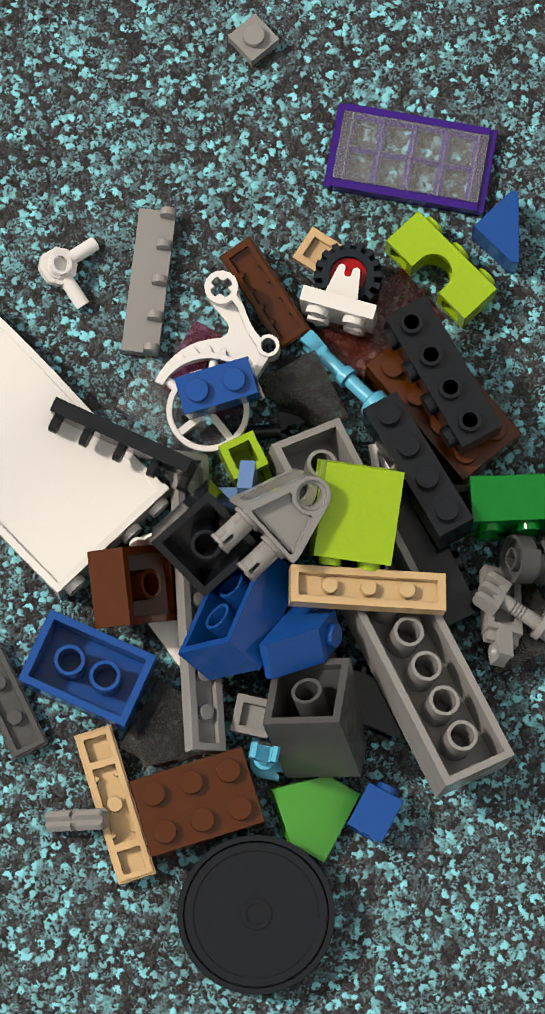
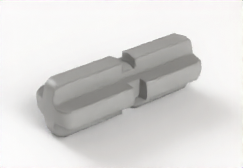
[45,808,109,832]

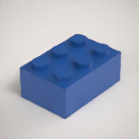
[178,558,290,680]
[18,609,158,732]

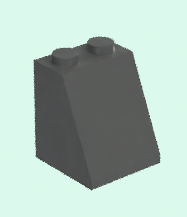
[263,658,366,778]

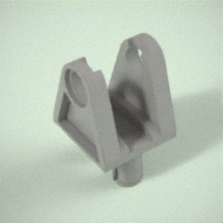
[210,468,331,582]

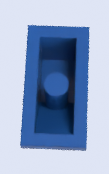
[259,607,342,679]

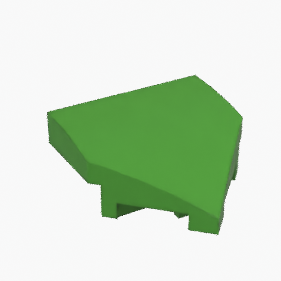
[269,777,360,863]

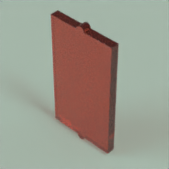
[317,269,441,379]

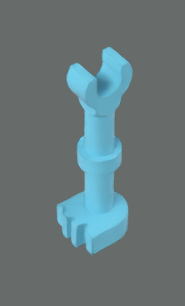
[300,329,388,416]
[248,741,284,782]

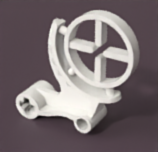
[155,270,281,453]

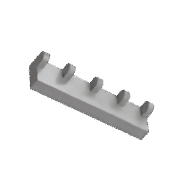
[121,206,177,358]

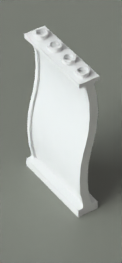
[0,317,170,599]

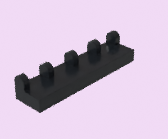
[48,397,197,493]

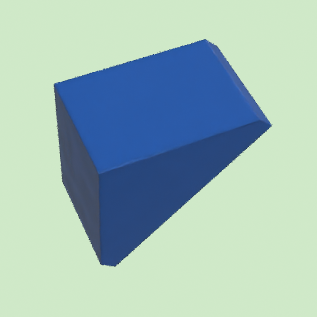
[471,191,519,273]

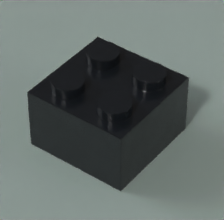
[151,478,262,597]

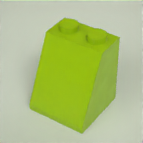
[309,459,405,571]

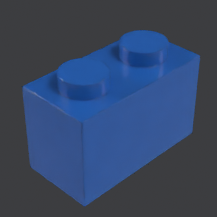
[174,356,262,420]

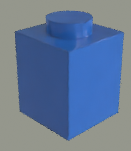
[346,781,403,845]

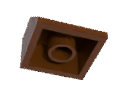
[87,545,177,629]

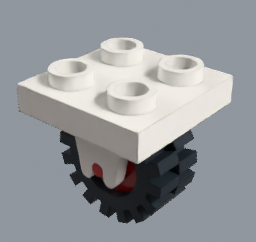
[299,241,382,336]

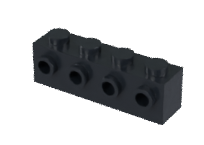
[381,295,503,456]

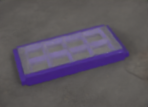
[323,103,498,216]

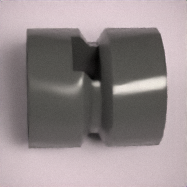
[499,534,545,585]

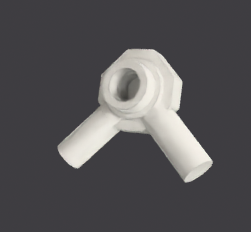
[38,237,99,310]

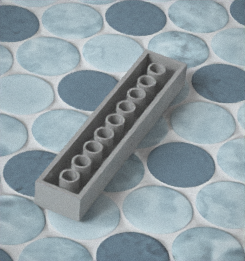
[266,417,515,798]

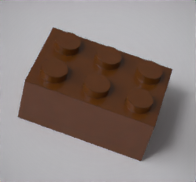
[129,747,265,860]

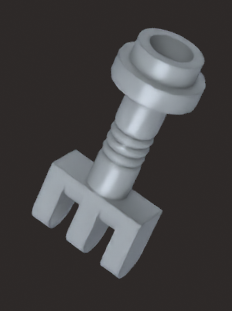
[472,571,545,642]

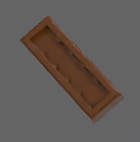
[219,236,313,350]

